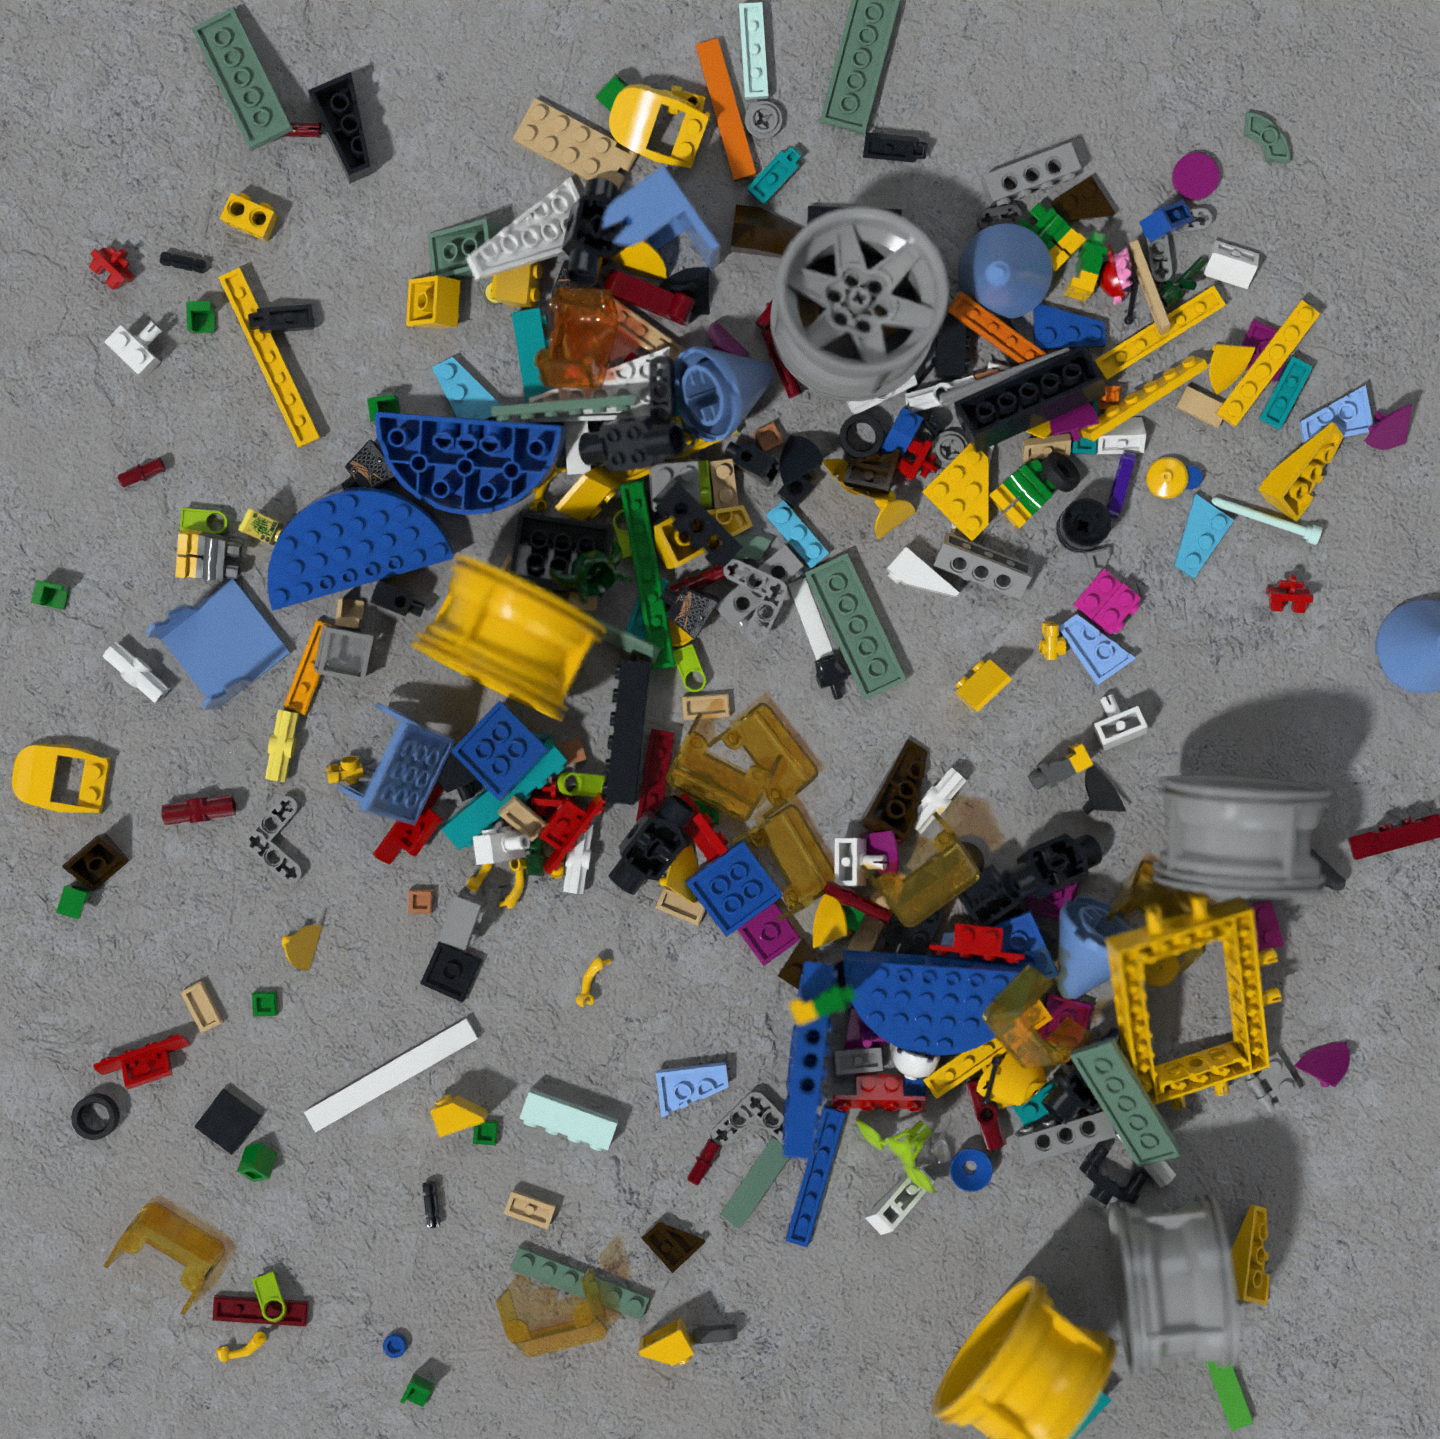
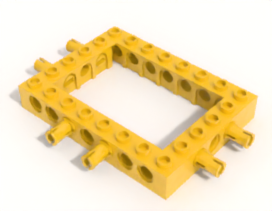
[1106,891,1282,1110]

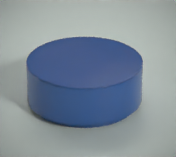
[1185,466,1203,490]
[383,1332,407,1358]

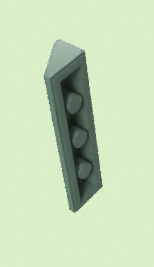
[575,608,661,664]
[720,1137,789,1230]

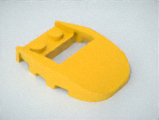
[609,84,711,168]
[12,743,111,813]

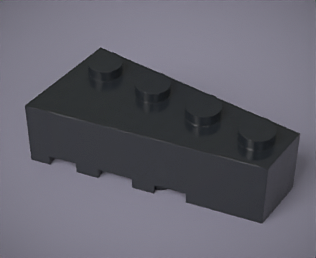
[308,72,371,184]

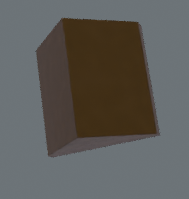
[62,833,129,891]

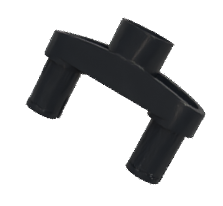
[1079,1144,1149,1206]

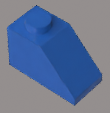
[1139,200,1194,243]
[879,407,923,462]

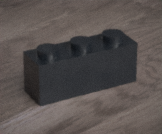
[934,305,970,379]

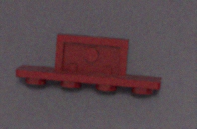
[1348,814,1440,860]

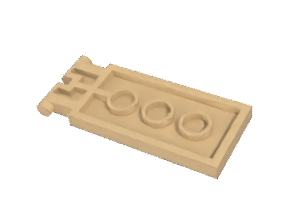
[513,98,638,191]

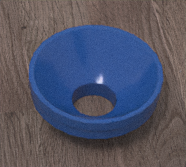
[950,1148,993,1192]

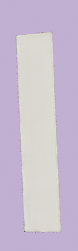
[788,578,834,660]

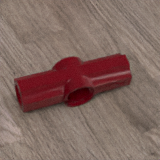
[161,795,236,825]
[965,1077,1007,1151]

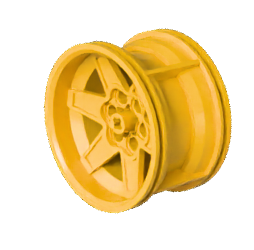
[410,554,607,721]
[931,1276,1117,1439]

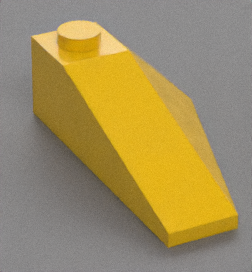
[1258,422,1344,523]
[1230,1205,1270,1306]

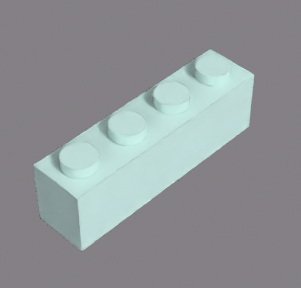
[519,1088,618,1151]

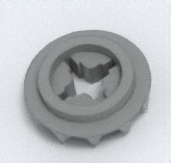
[745,101,782,140]
[931,431,968,468]

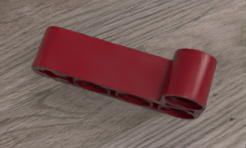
[603,269,696,326]

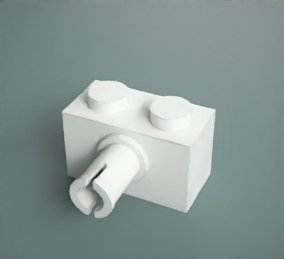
[104,321,163,378]
[1094,694,1148,751]
[473,826,530,865]
[834,838,887,886]

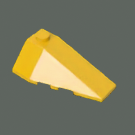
[654,505,753,570]

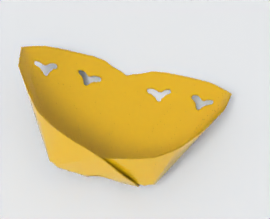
[823,458,896,500]
[977,1036,1047,1106]

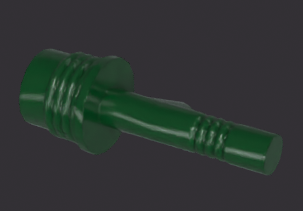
[1158,257,1206,309]
[525,815,549,876]

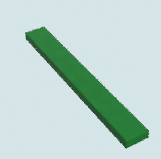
[620,481,676,670]

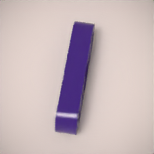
[1106,451,1136,520]

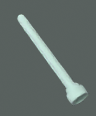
[1211,497,1322,545]

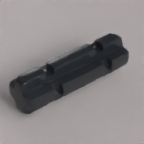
[159,252,207,274]
[422,1181,441,1228]

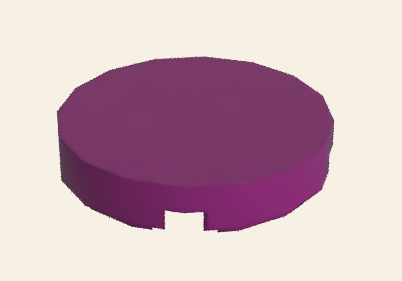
[1172,153,1219,201]

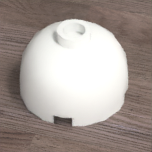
[893,1046,941,1080]

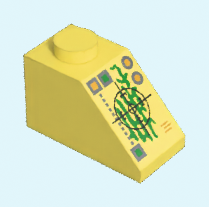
[238,508,283,545]

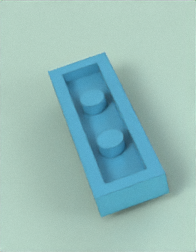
[766,500,829,569]

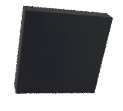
[420,941,482,1003]
[194,1088,261,1155]

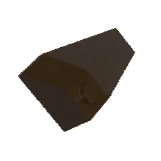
[730,204,824,263]
[859,739,928,841]

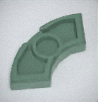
[1244,112,1290,164]
[727,535,771,569]

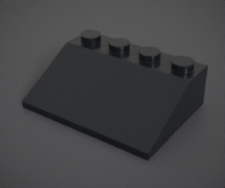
[510,512,614,596]

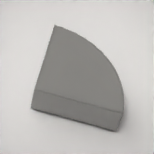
[1086,547,1110,575]

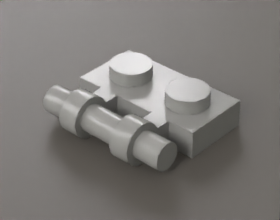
[1245,1051,1302,1112]

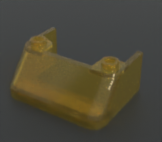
[707,703,818,819]
[666,713,782,821]
[731,804,835,921]
[860,812,980,927]
[1106,860,1211,973]
[983,965,1093,1069]
[103,1202,225,1315]
[496,1267,609,1357]

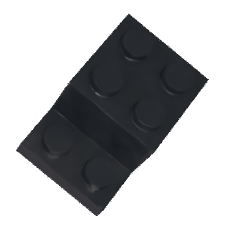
[953,864,1024,926]

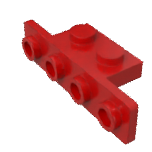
[373,783,443,865]
[538,792,606,875]
[679,792,729,862]
[929,923,1025,963]
[93,1034,190,1090]
[832,1073,927,1112]

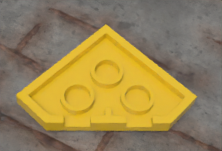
[922,443,989,542]

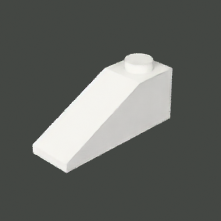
[886,547,959,597]
[865,1165,935,1235]

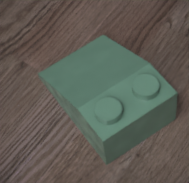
[427,218,502,279]

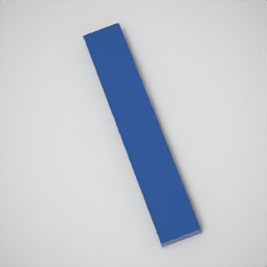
[785,1105,846,1247]

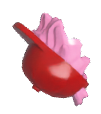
[1097,244,1133,305]

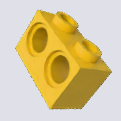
[220,192,279,242]

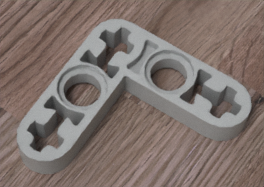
[1144,208,1212,284]
[723,559,787,644]
[245,796,303,883]
[712,1090,784,1146]

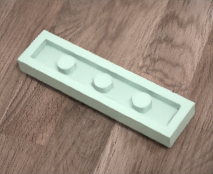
[739,2,768,100]

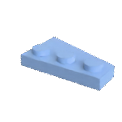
[1299,385,1373,445]
[1059,614,1136,685]
[656,1062,729,1118]

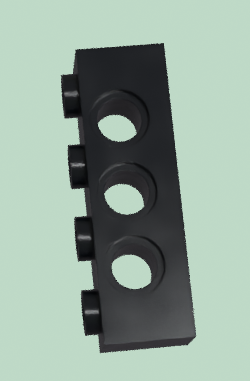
[652,480,743,568]

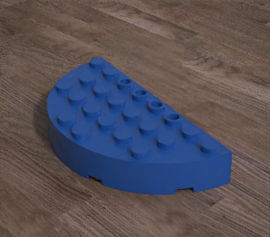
[375,412,567,515]
[267,487,455,611]
[843,950,1036,1055]
[782,962,837,1160]

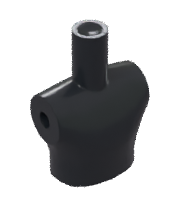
[814,654,848,700]

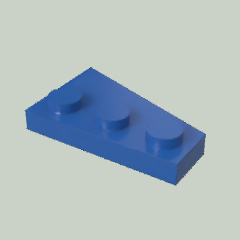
[1033,304,1106,350]

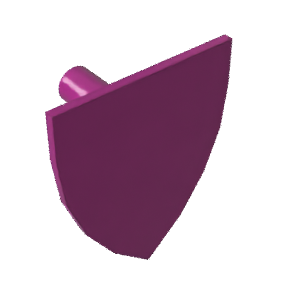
[709,321,749,357]
[1050,403,1099,441]
[1364,404,1412,450]
[861,830,904,884]
[844,1008,889,1049]
[1294,1042,1350,1088]

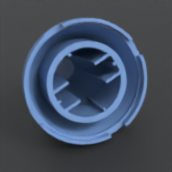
[958,224,1053,319]
[674,346,773,442]
[1375,600,1440,693]
[1058,896,1142,1000]

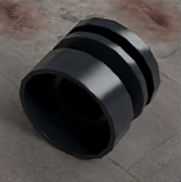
[1056,498,1111,553]

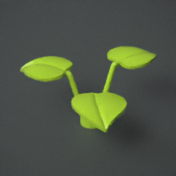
[855,1117,938,1194]

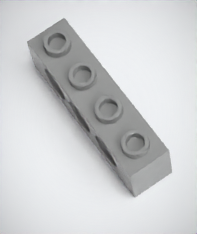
[980,142,1081,207]
[933,532,1034,600]
[715,545,804,629]
[1015,1106,1116,1165]

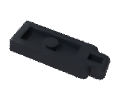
[863,132,928,162]
[248,304,315,333]

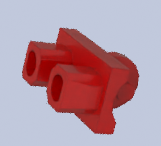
[89,247,135,290]
[897,438,938,483]
[1266,574,1314,613]
[531,778,576,816]

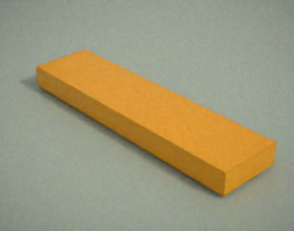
[283,619,333,715]

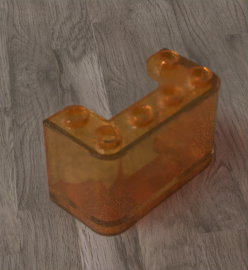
[534,287,618,390]

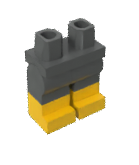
[175,529,243,582]
[1027,743,1093,790]

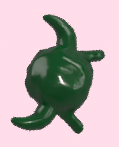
[549,539,632,605]

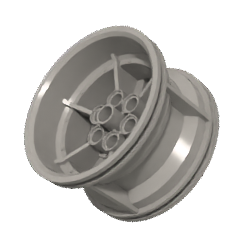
[770,207,948,401]
[1152,775,1331,897]
[1108,1194,1239,1376]

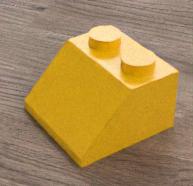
[490,261,543,309]
[406,275,460,329]
[555,465,619,522]
[953,659,1012,712]
[430,1094,489,1138]
[638,1317,694,1366]

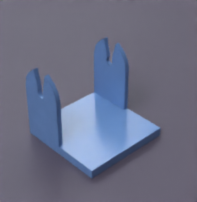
[603,166,719,270]
[146,579,291,710]
[336,702,456,825]

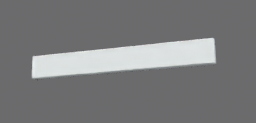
[304,1018,479,1133]

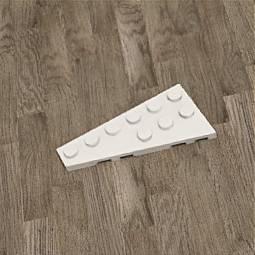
[467,177,580,281]
[529,347,670,423]

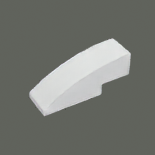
[564,421,591,475]

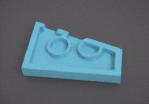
[432,357,502,420]
[1173,494,1234,579]

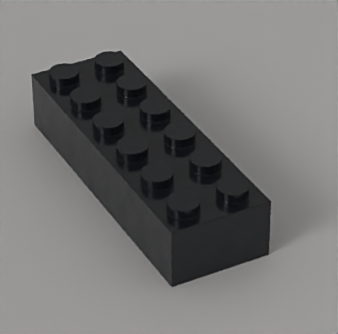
[954,345,1106,453]
[602,660,651,805]

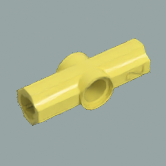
[265,709,299,782]

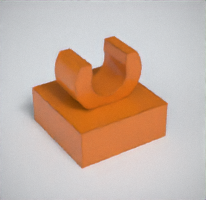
[1098,386,1121,411]

